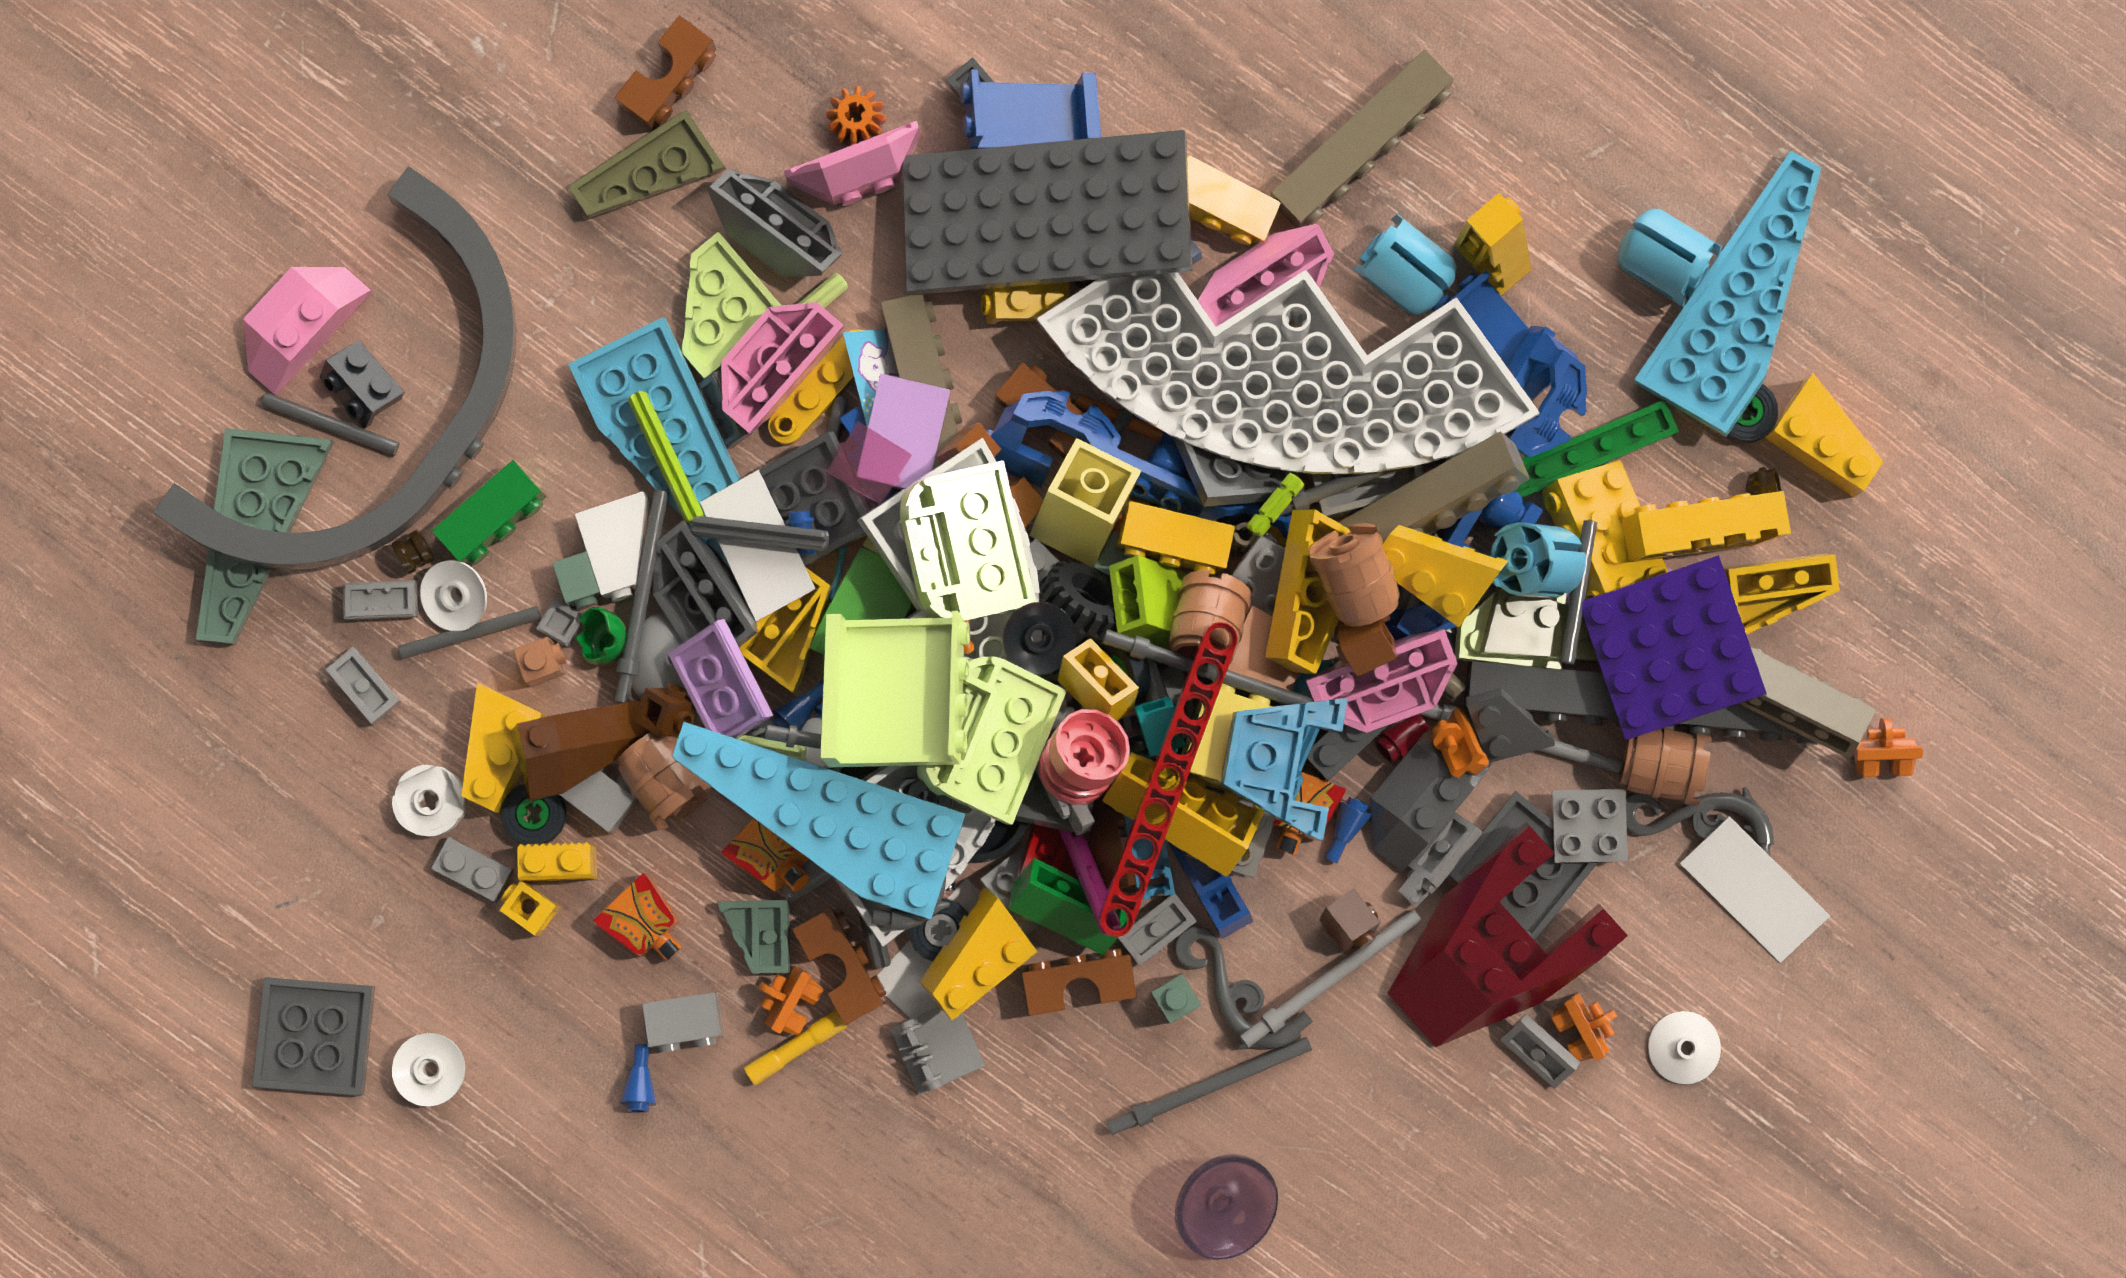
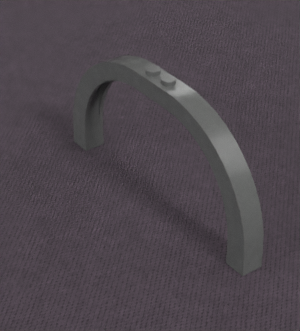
[153,166,517,569]

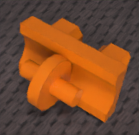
[1431,707,1489,778]
[1853,718,1923,777]
[758,965,823,1035]
[1551,993,1617,1062]

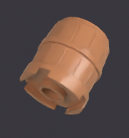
[1309,523,1400,627]
[1169,570,1251,665]
[1619,727,1712,807]
[617,732,715,831]

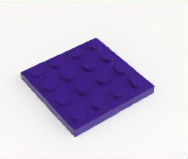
[1582,555,1767,740]

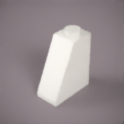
[575,492,650,602]

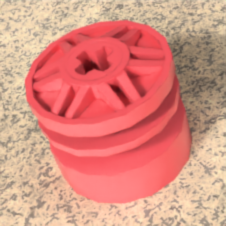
[1037,709,1130,805]

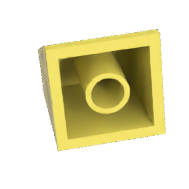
[1029,438,1141,568]
[1175,684,1273,797]

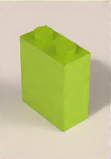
[1109,555,1188,650]

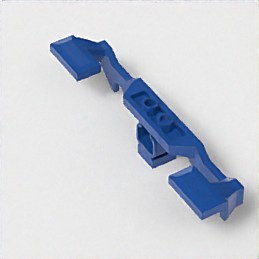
[1384,326,1587,641]
[987,391,1292,540]

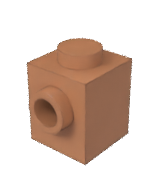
[513,637,567,687]

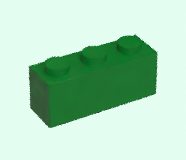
[431,460,547,565]
[1008,858,1127,955]

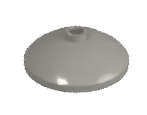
[632,611,697,712]

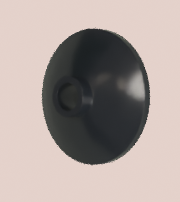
[1003,601,1076,675]

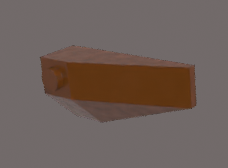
[511,700,651,802]
[1088,786,1136,891]

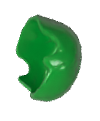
[575,607,627,665]

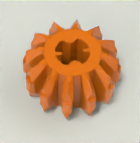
[826,86,886,146]

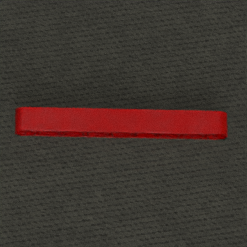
[1099,622,1238,937]

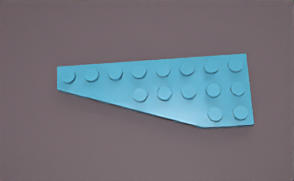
[1634,151,1821,437]
[568,317,741,567]
[672,722,965,920]

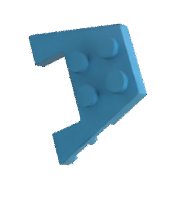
[1220,698,1348,841]

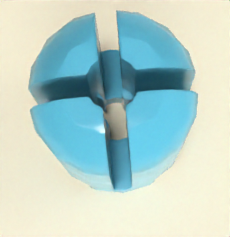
[1618,208,1722,307]
[1353,214,1457,315]
[1490,522,1587,598]

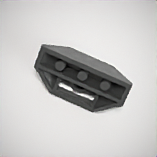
[708,168,842,277]
[653,520,758,647]
[1370,742,1493,872]

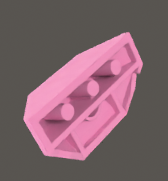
[784,121,920,206]
[1198,224,1334,327]
[243,267,372,395]
[721,302,844,434]
[1306,629,1457,733]

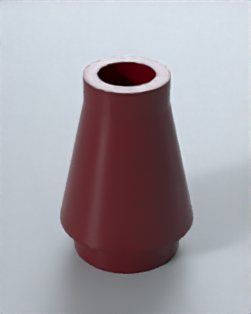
[1374,714,1429,763]

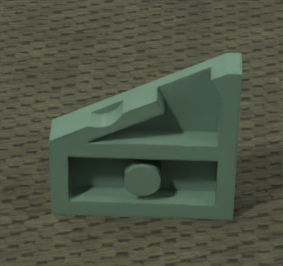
[718,900,790,974]

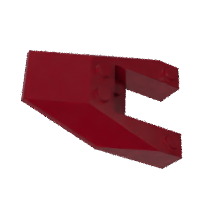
[1387,822,1628,1047]

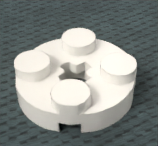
[392,765,467,837]

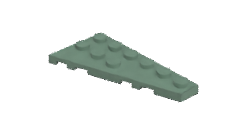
[196,428,334,645]

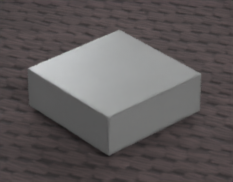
[536,598,582,647]

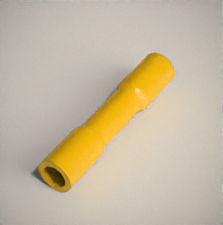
[744,1009,848,1086]

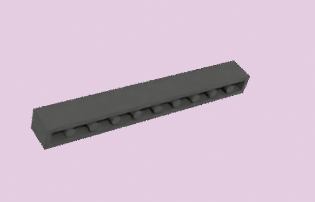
[1464,661,1818,745]

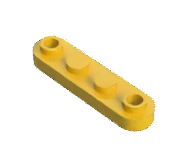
[768,329,864,446]

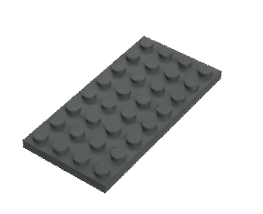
[903,130,1192,295]

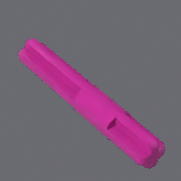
[1058,829,1121,935]

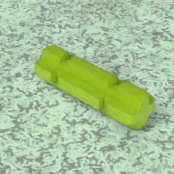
[1247,473,1304,537]

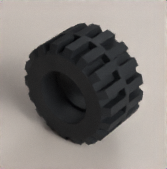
[1039,560,1117,650]

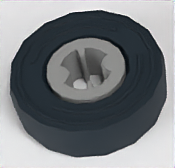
[909,898,969,962]

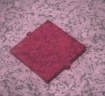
[827,421,912,505]

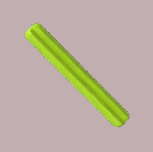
[628,391,704,524]

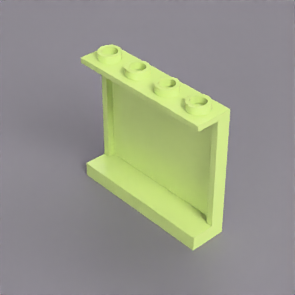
[821,610,970,767]

